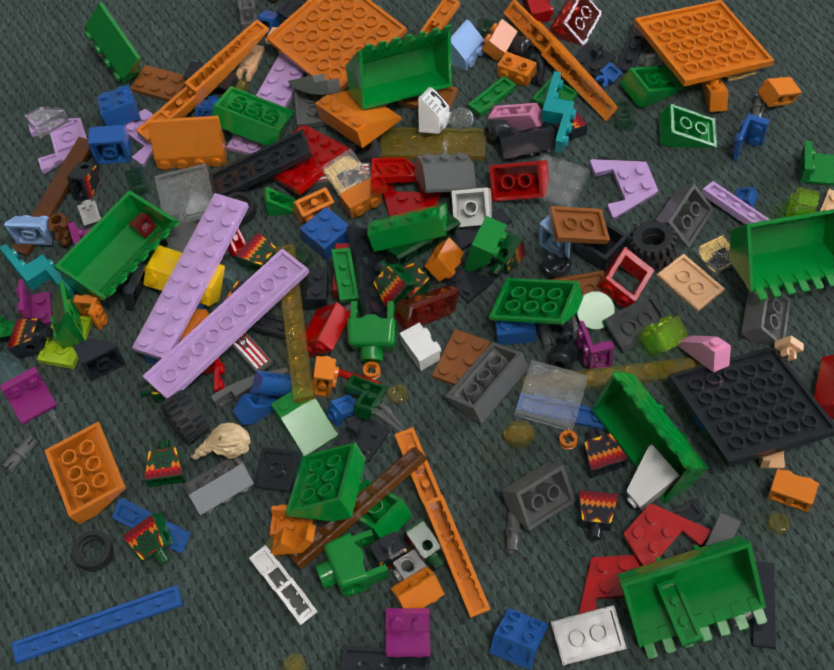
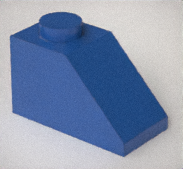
[232,393,277,425]

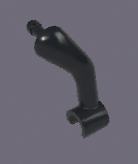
[530,54,545,86]

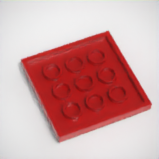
[269,125,351,195]

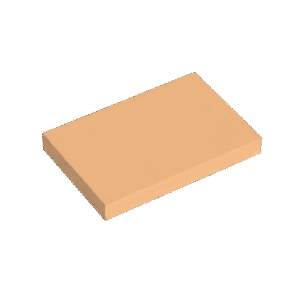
[656,254,725,312]

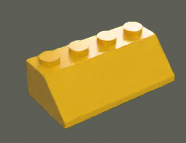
[144,245,225,306]

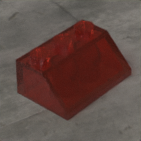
[550,0,602,46]
[395,285,460,330]

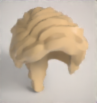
[190,423,251,460]

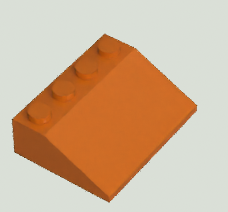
[315,91,402,148]
[148,116,227,170]
[44,422,126,525]

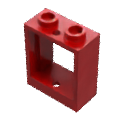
[597,247,654,308]
[298,302,351,357]

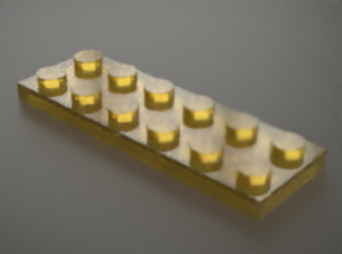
[380,127,486,160]

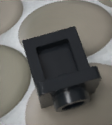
[550,321,574,344]

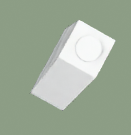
[627,444,679,511]

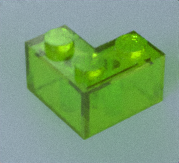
[785,187,820,217]
[639,314,689,354]

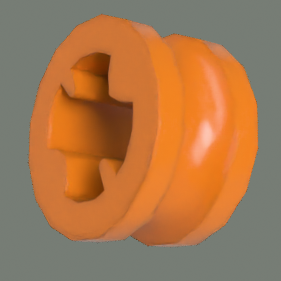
[363,361,381,380]
[559,430,578,450]

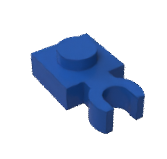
[595,62,623,89]

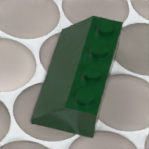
[382,212,461,266]

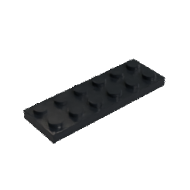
[209,129,313,197]
[346,224,396,320]

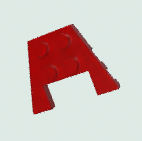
[370,157,425,194]
[383,182,443,216]
[622,503,712,566]
[579,555,640,614]

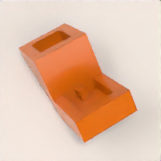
[270,523,316,555]

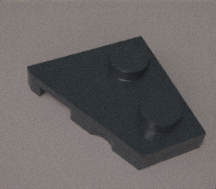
[442,268,494,304]

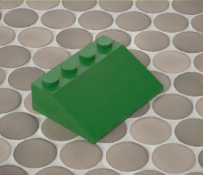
[84,2,141,85]
[211,86,294,147]
[367,203,448,252]
[489,278,583,325]
[285,442,366,522]

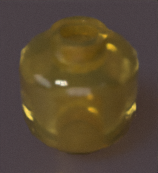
[504,420,535,447]

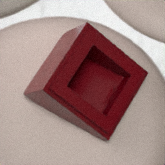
[128,213,157,239]

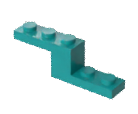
[542,71,576,153]
[0,244,75,299]

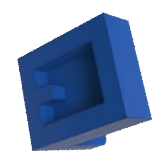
[327,394,356,427]

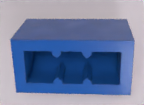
[251,370,299,397]

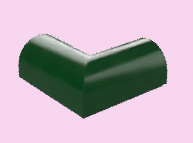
[344,375,388,420]

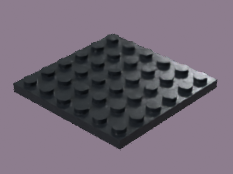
[668,346,834,467]

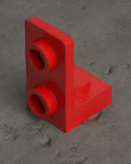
[202,357,225,393]

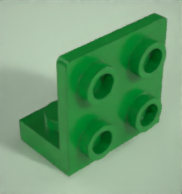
[801,141,834,185]

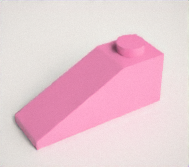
[488,103,543,130]
[676,335,731,372]

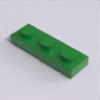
[468,76,516,117]
[331,248,359,303]
[656,577,703,648]

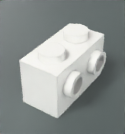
[400,323,441,371]

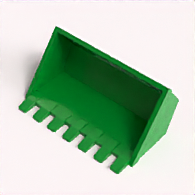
[345,24,452,110]
[54,190,180,301]
[729,209,834,301]
[591,370,708,504]
[616,535,767,660]

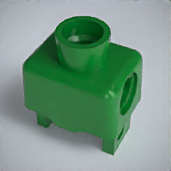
[347,301,398,363]
[315,529,389,598]

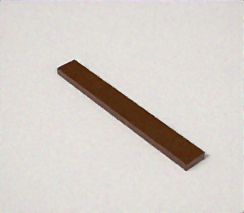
[12,137,91,257]
[289,447,427,569]

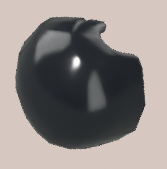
[541,253,572,279]

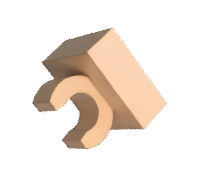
[775,335,804,361]

